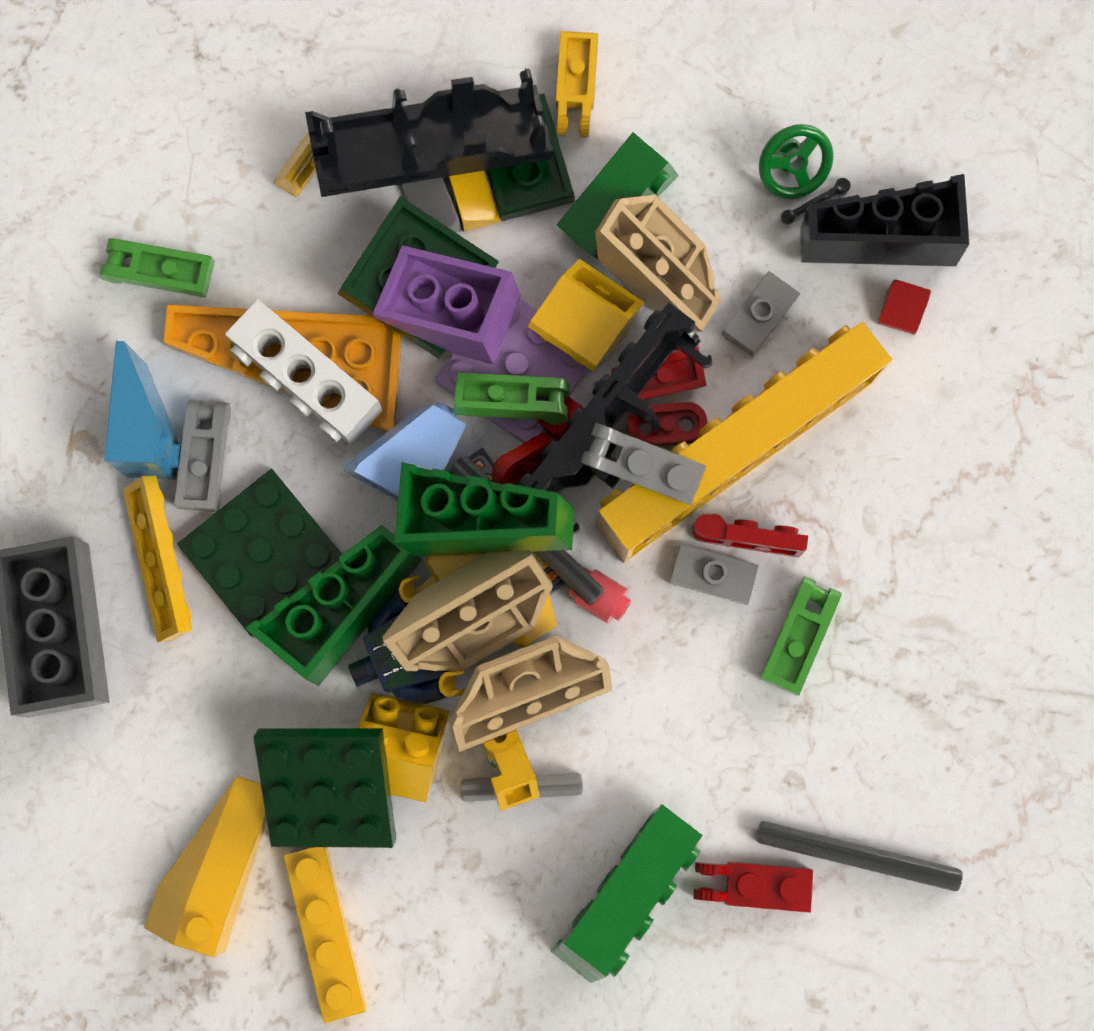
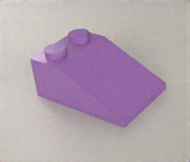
[373,245,521,364]

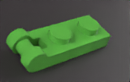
[99,238,215,298]
[453,372,570,425]
[759,576,842,696]

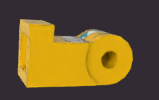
[483,730,540,811]

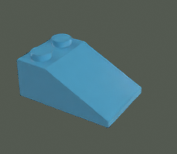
[104,341,181,480]

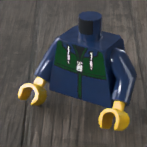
[348,575,466,704]

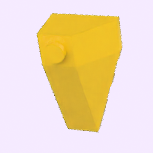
[144,777,267,957]

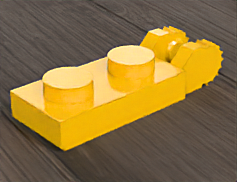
[556,31,598,137]

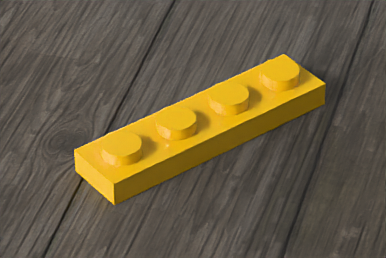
[122,476,192,643]
[283,847,367,1024]

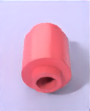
[568,567,631,624]

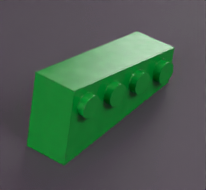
[394,462,574,557]
[245,525,422,686]
[551,804,703,983]

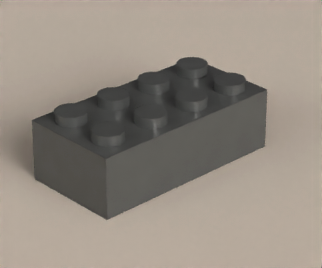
[0,536,110,718]

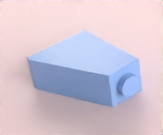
[343,402,467,501]

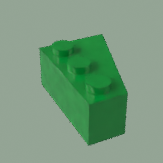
[556,132,679,259]

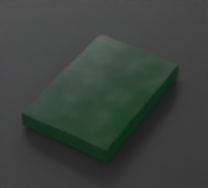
[487,93,575,221]

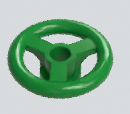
[759,124,834,199]

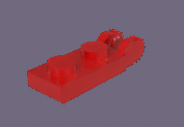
[692,513,808,558]
[693,861,813,913]

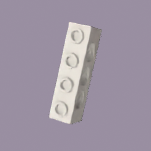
[225,299,383,446]

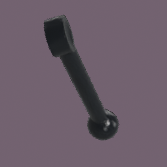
[781,178,851,225]

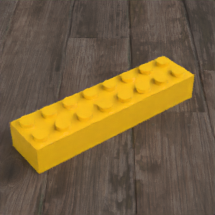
[596,321,893,563]

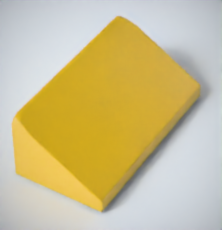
[274,132,316,197]
[448,170,501,232]

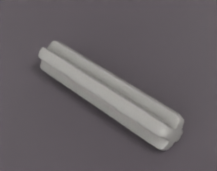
[460,773,583,802]

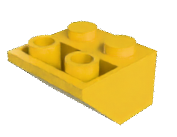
[528,259,645,372]
[357,692,450,803]

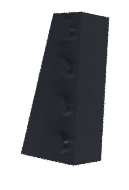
[800,174,969,266]

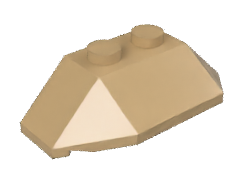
[595,195,721,332]
[383,550,553,671]
[450,635,612,752]

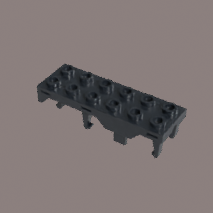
[305,68,553,197]
[517,302,713,534]

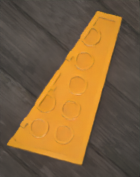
[163,304,402,432]

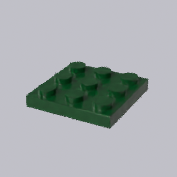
[338,196,499,359]
[177,468,342,638]
[253,728,396,848]

